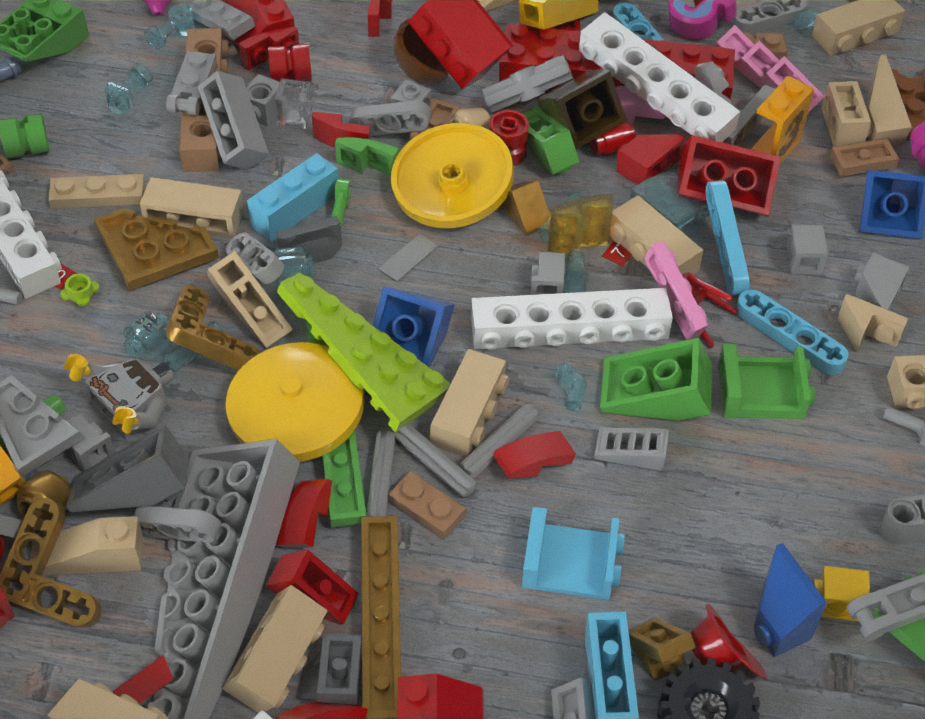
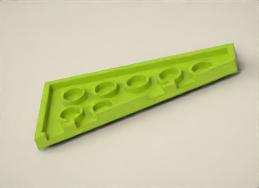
[277,273,451,433]

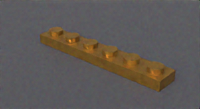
[361,516,401,719]

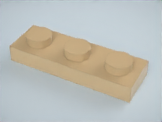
[48,174,145,209]

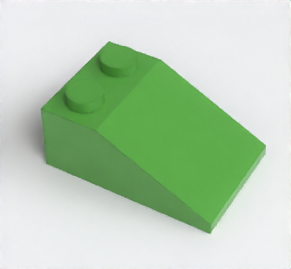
[600,338,712,421]

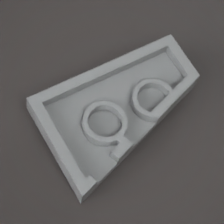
[0,375,85,476]

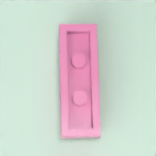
[644,240,708,340]

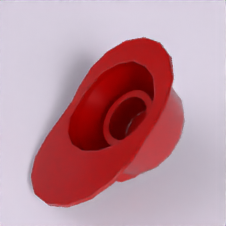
[689,604,767,679]

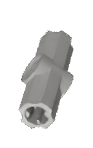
[482,54,573,113]

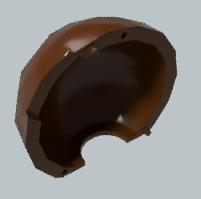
[394,18,449,85]

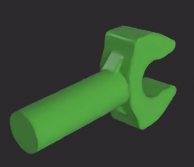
[331,178,352,228]

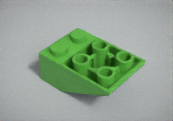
[0,0,89,62]

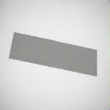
[378,233,438,281]

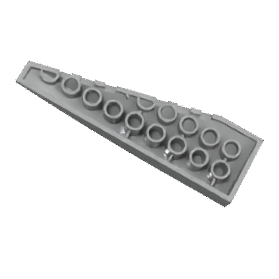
[147,439,300,719]

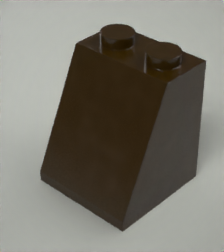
[537,69,627,149]

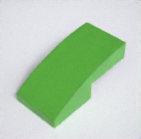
[335,137,400,176]

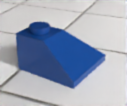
[859,170,925,238]
[372,286,455,367]
[754,543,827,657]

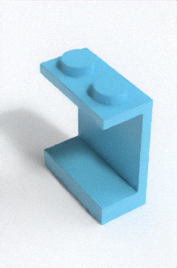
[522,507,625,600]

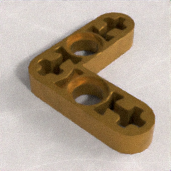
[165,285,261,371]
[0,498,102,628]

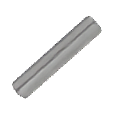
[460,404,538,478]
[394,423,477,498]
[366,430,395,517]

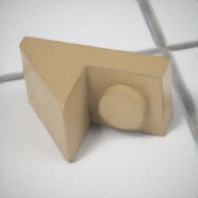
[837,294,909,352]

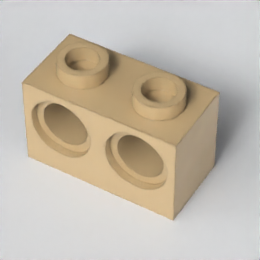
[821,81,871,147]
[887,355,925,410]

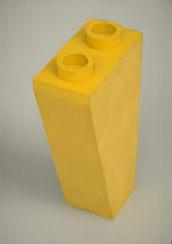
[518,0,599,29]

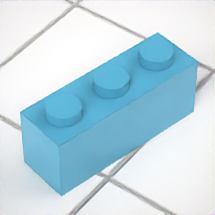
[247,153,338,242]
[584,612,639,719]

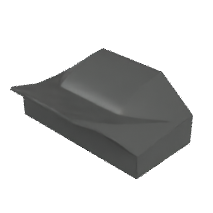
[276,216,342,267]
[300,635,362,705]

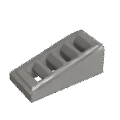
[594,428,670,471]

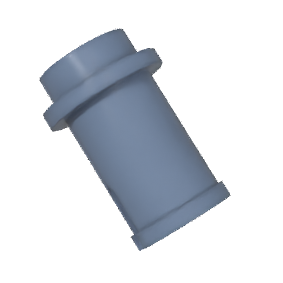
[0,56,22,82]

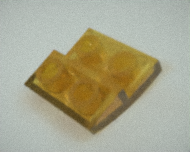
[547,194,614,257]

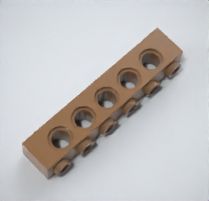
[179,28,229,172]

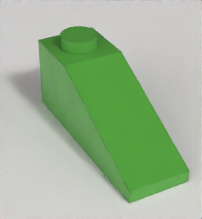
[522,106,580,174]

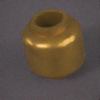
[17,471,71,521]

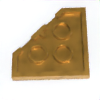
[94,208,219,291]

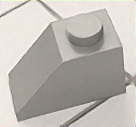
[854,252,910,311]

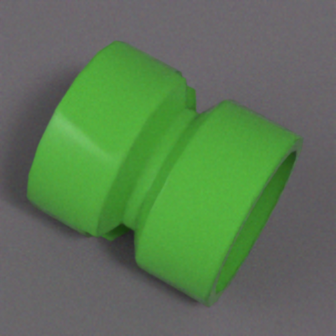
[0,113,50,159]

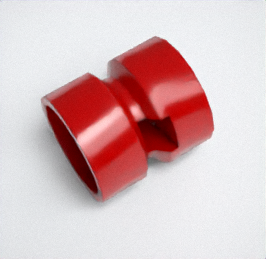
[268,44,312,83]
[489,110,529,167]

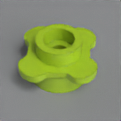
[60,274,100,306]

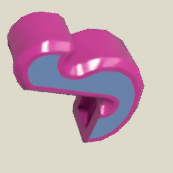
[668,0,737,39]

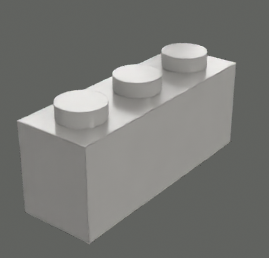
[197,70,269,170]

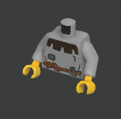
[64,354,174,440]

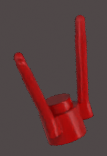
[682,272,738,348]

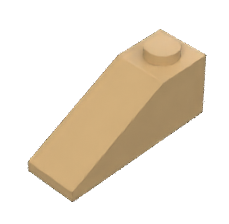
[866,54,912,145]
[208,251,293,349]
[29,516,144,575]

